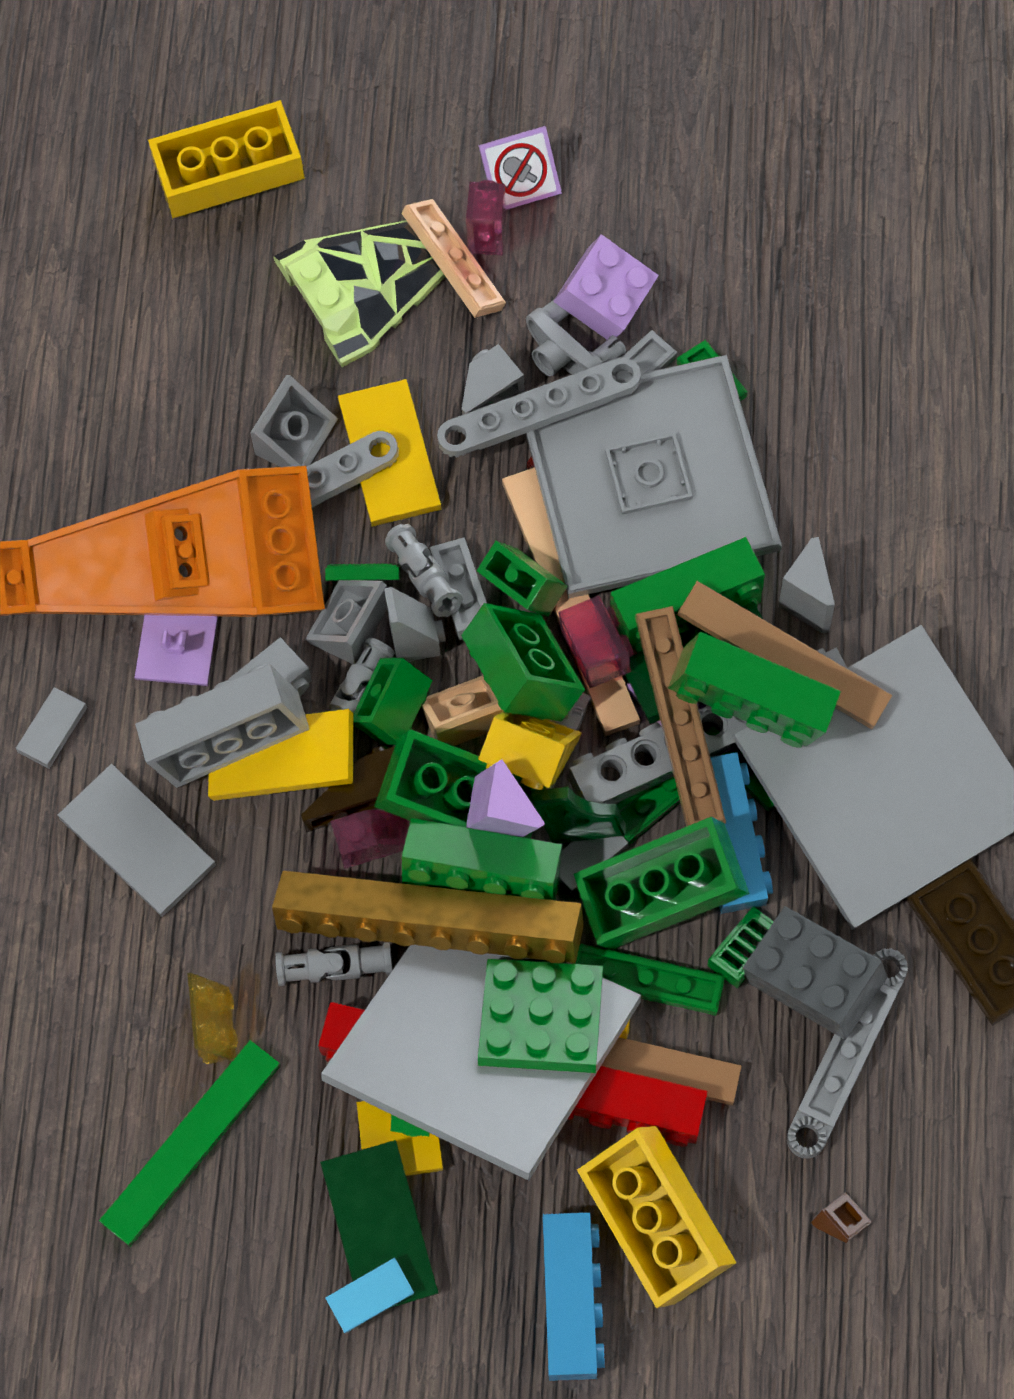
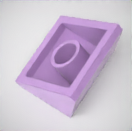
[466,759,545,837]

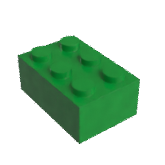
[461,603,585,722]

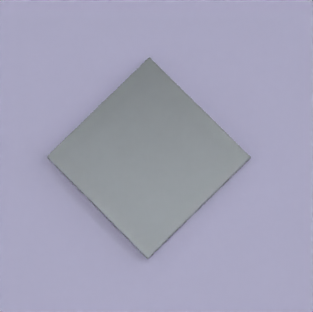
[526,355,782,599]
[732,625,1014,930]
[321,945,641,1181]

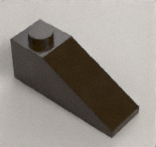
[301,746,395,833]

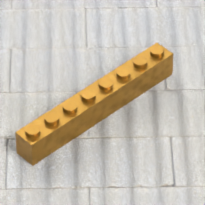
[272,871,584,963]

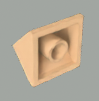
[421,675,503,746]

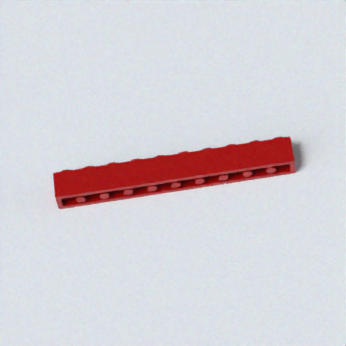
[318,1002,708,1147]

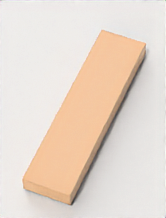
[401,199,506,318]

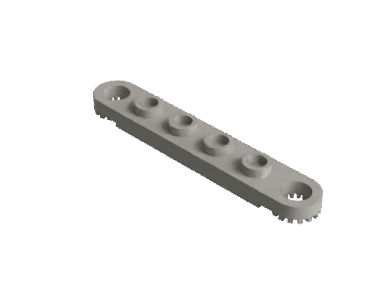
[437,357,641,458]
[307,431,399,507]
[787,948,908,1158]

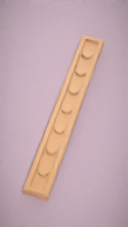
[502,467,640,736]

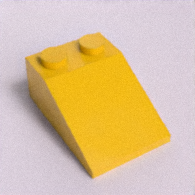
[478,711,582,790]

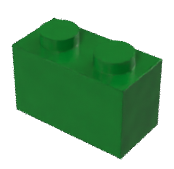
[476,540,568,617]
[353,658,433,745]

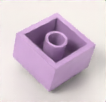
[553,234,659,340]

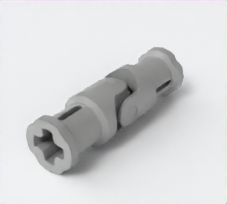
[385,524,463,617]
[329,637,395,713]
[275,942,393,986]

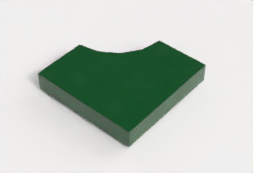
[531,787,626,843]

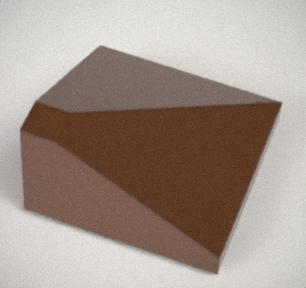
[811,1192,872,1243]

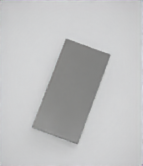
[58,764,216,917]

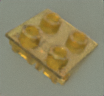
[187,973,238,1064]

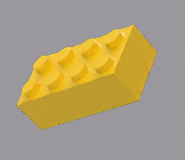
[148,100,305,218]
[577,1126,737,1308]

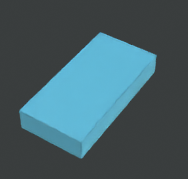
[325,1258,414,1333]

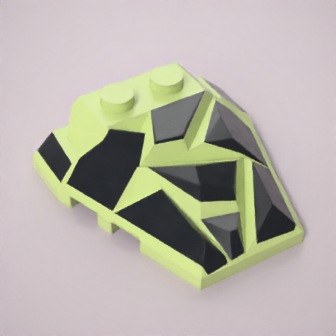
[273,220,446,367]

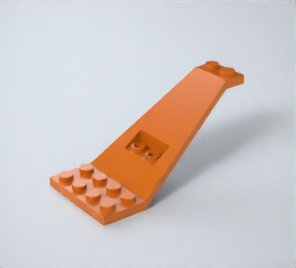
[0,466,325,617]

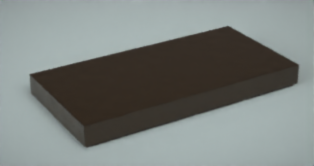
[906,858,1014,1026]

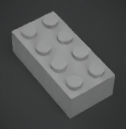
[135,664,310,788]

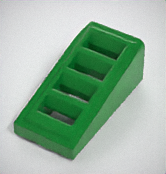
[707,906,774,989]

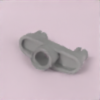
[526,299,626,376]

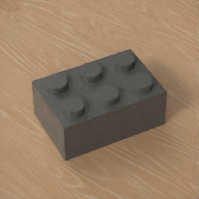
[743,906,887,1040]

